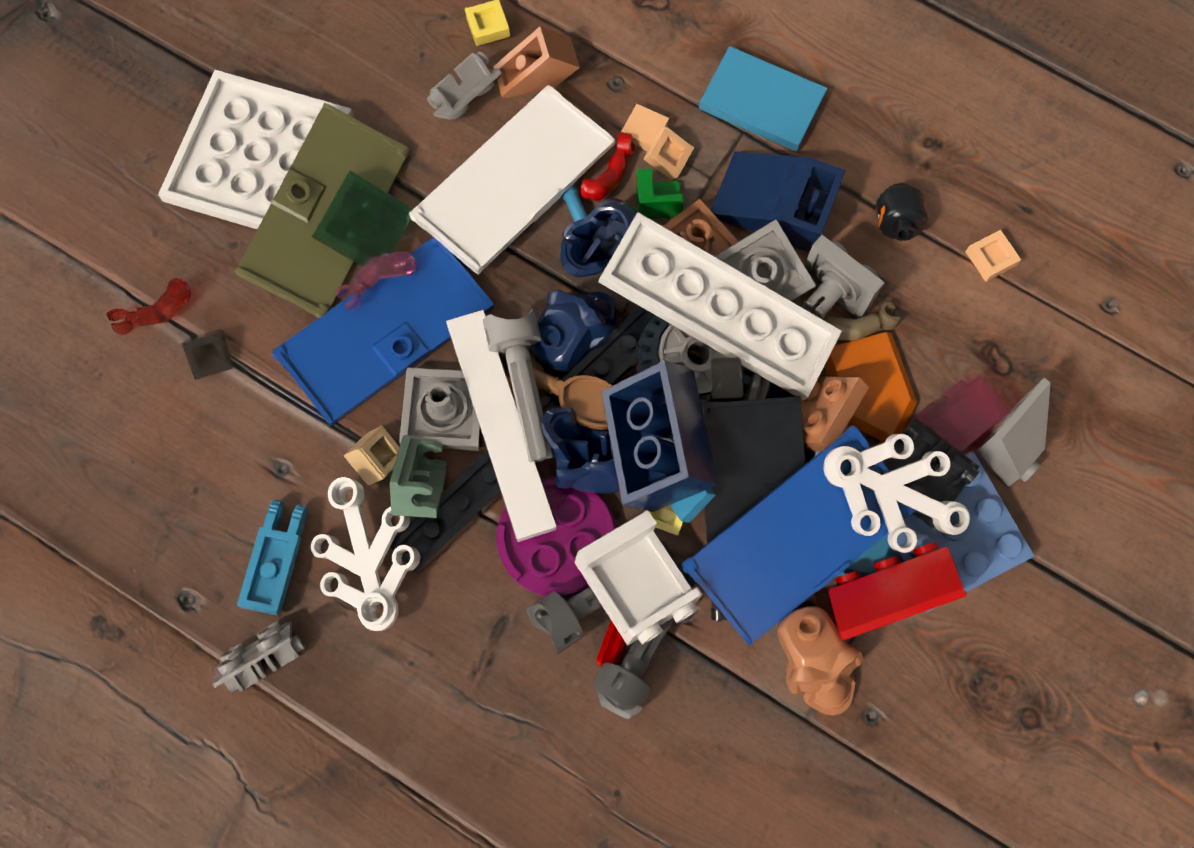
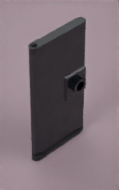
[700,396,816,622]

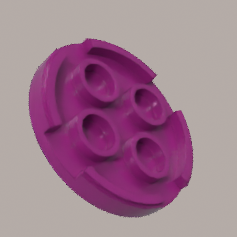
[496,477,616,597]

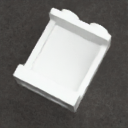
[574,510,702,646]

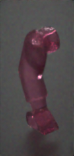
[337,251,417,310]

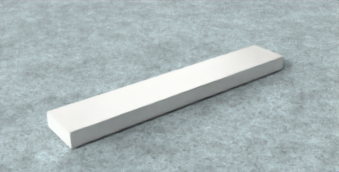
[446,310,556,542]

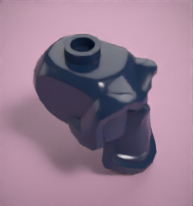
[560,198,637,277]
[531,290,616,372]
[541,408,620,493]

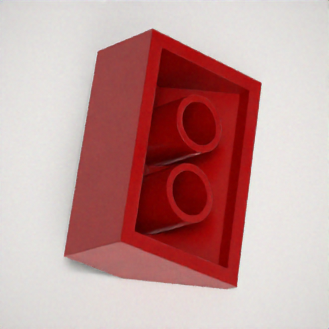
[828,541,967,641]

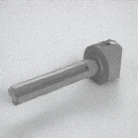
[483,308,553,462]

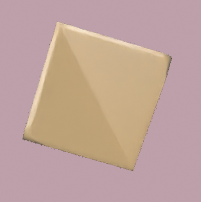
[343,426,400,485]

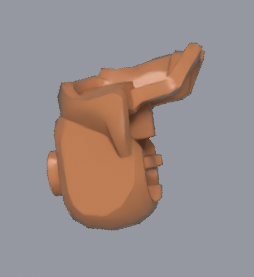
[777,606,864,716]

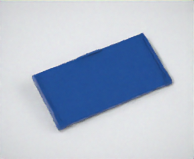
[272,237,494,427]
[681,425,916,646]

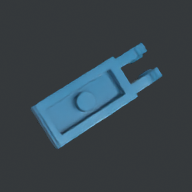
[237,499,308,617]

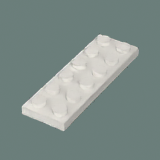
[598,212,842,400]

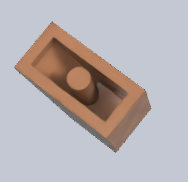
[493,26,580,98]

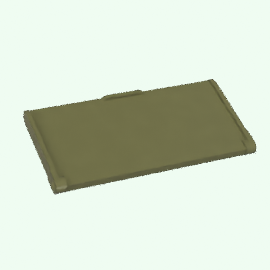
[235,103,410,318]

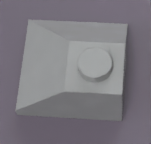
[975,378,1051,487]

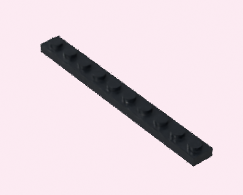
[390,306,655,575]

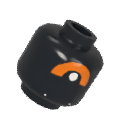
[876,183,928,241]

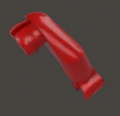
[581,132,635,202]

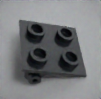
[882,417,980,528]

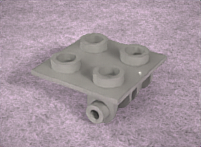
[212,620,305,693]

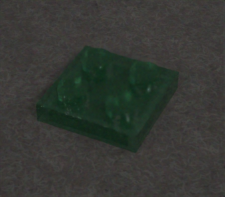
[311,171,413,276]

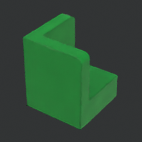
[635,168,684,219]

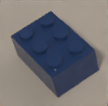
[601,360,718,512]

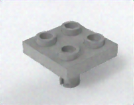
[715,220,816,301]
[802,235,885,319]
[399,368,481,451]

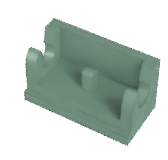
[390,435,447,518]

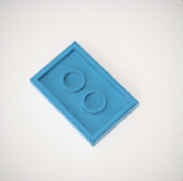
[698,46,827,152]

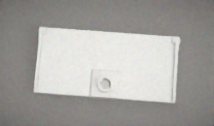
[409,85,615,275]

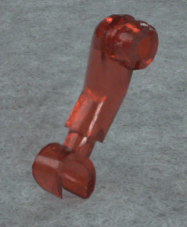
[106,278,192,335]

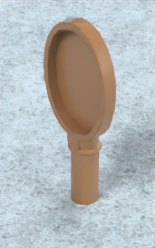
[532,367,612,430]

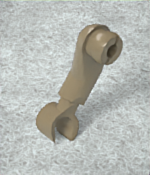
[823,302,901,341]

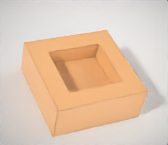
[621,104,669,151]
[643,126,694,180]
[966,230,1021,282]

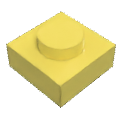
[465,0,510,46]

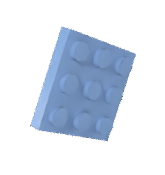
[885,451,1035,612]

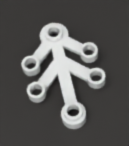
[823,434,970,553]
[311,477,420,631]

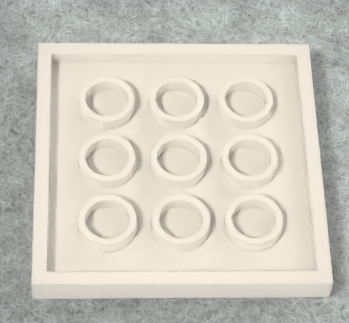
[158,70,353,229]

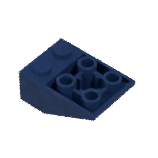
[710,152,846,252]

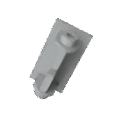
[427,51,502,119]

